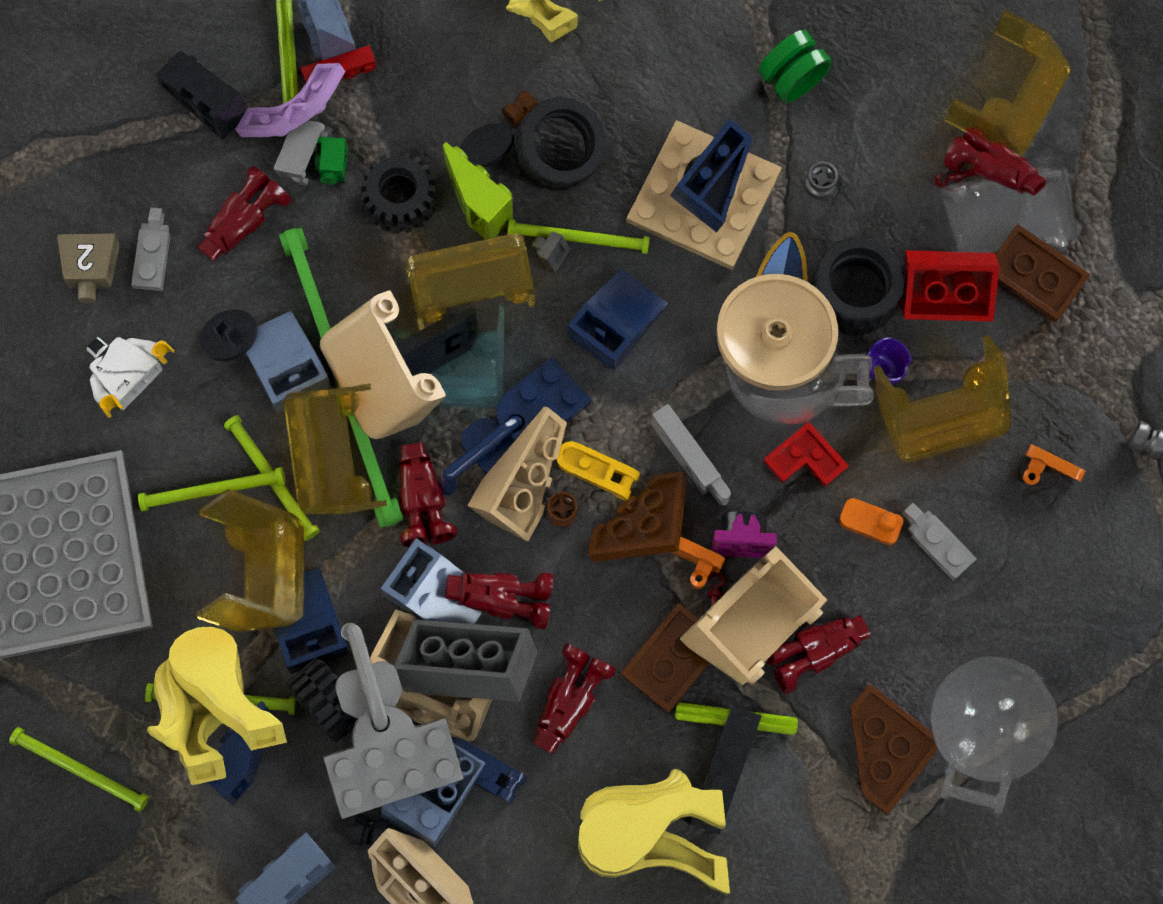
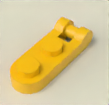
[556,441,640,501]

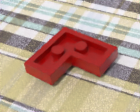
[763,422,849,487]

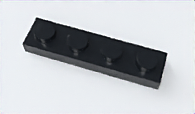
[690,705,762,835]

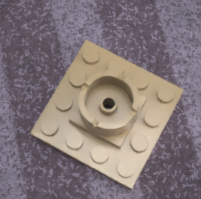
[626,120,782,271]

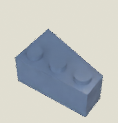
[235,832,336,904]

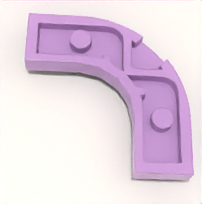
[235,63,345,137]

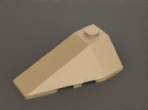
[467,406,567,541]

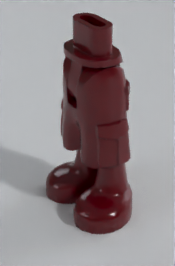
[944,127,1047,196]
[197,165,292,262]
[398,443,457,547]
[445,572,553,630]
[766,615,871,695]
[532,643,616,755]

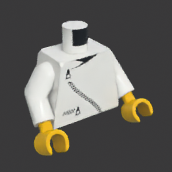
[87,337,175,418]

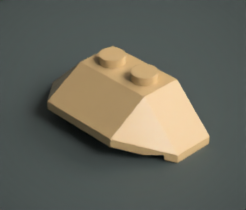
[368,828,473,904]

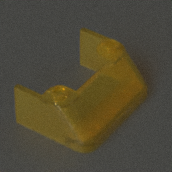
[945,9,1070,156]
[405,234,535,331]
[874,335,1011,462]
[284,383,387,514]
[196,489,304,632]

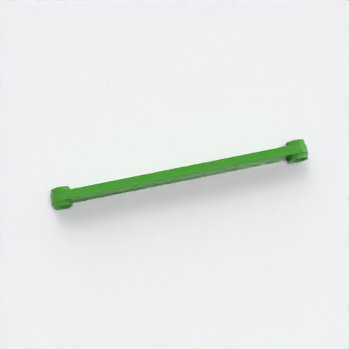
[279,227,403,528]

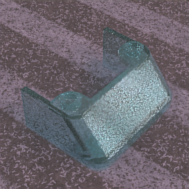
[385,306,505,407]

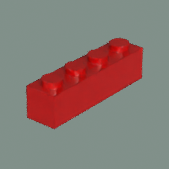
[301,45,376,84]

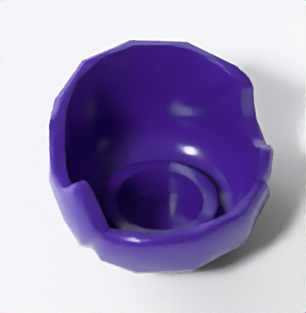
[864,337,912,386]

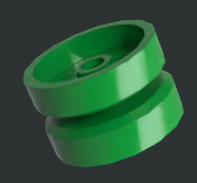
[758,29,833,104]

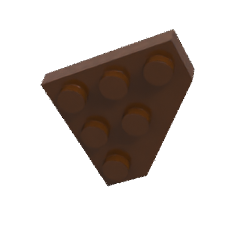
[588,471,688,562]
[849,683,944,816]

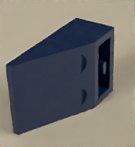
[567,269,668,371]
[262,567,349,674]
[206,701,272,806]

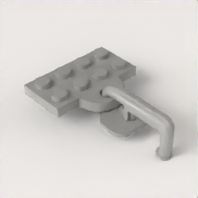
[322,623,464,819]

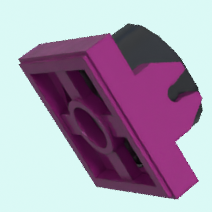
[711,511,777,558]

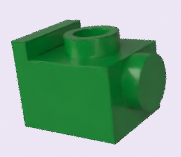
[315,137,348,185]

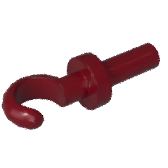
[934,168,976,187]
[707,572,726,607]

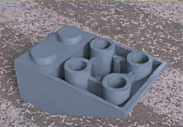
[298,0,356,60]
[246,311,331,414]
[381,538,483,624]
[381,743,486,850]

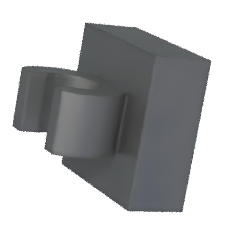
[532,231,570,273]

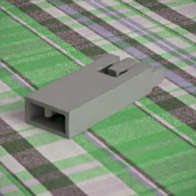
[651,404,731,506]

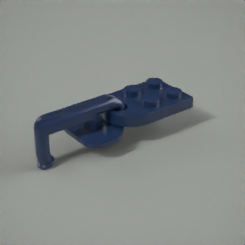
[440,357,592,495]

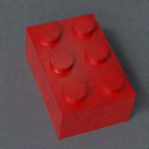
[900,250,1000,322]

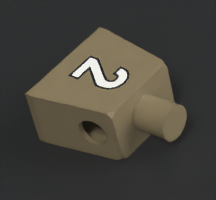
[57,233,119,304]

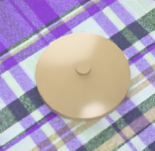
[716,274,838,390]

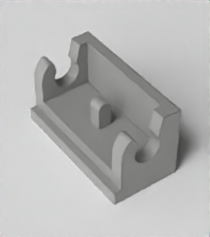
[273,121,328,185]

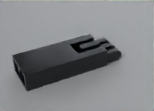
[396,308,479,376]

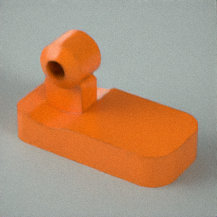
[1023,444,1086,485]
[839,498,904,546]
[671,536,725,589]

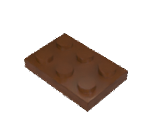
[995,223,1091,323]
[620,603,710,714]

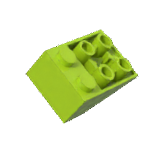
[443,142,513,243]

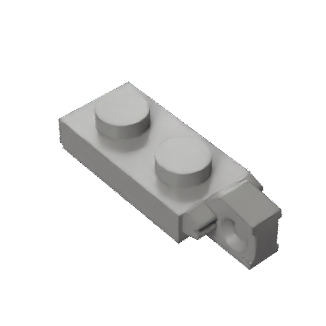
[131,208,170,291]
[902,503,977,581]

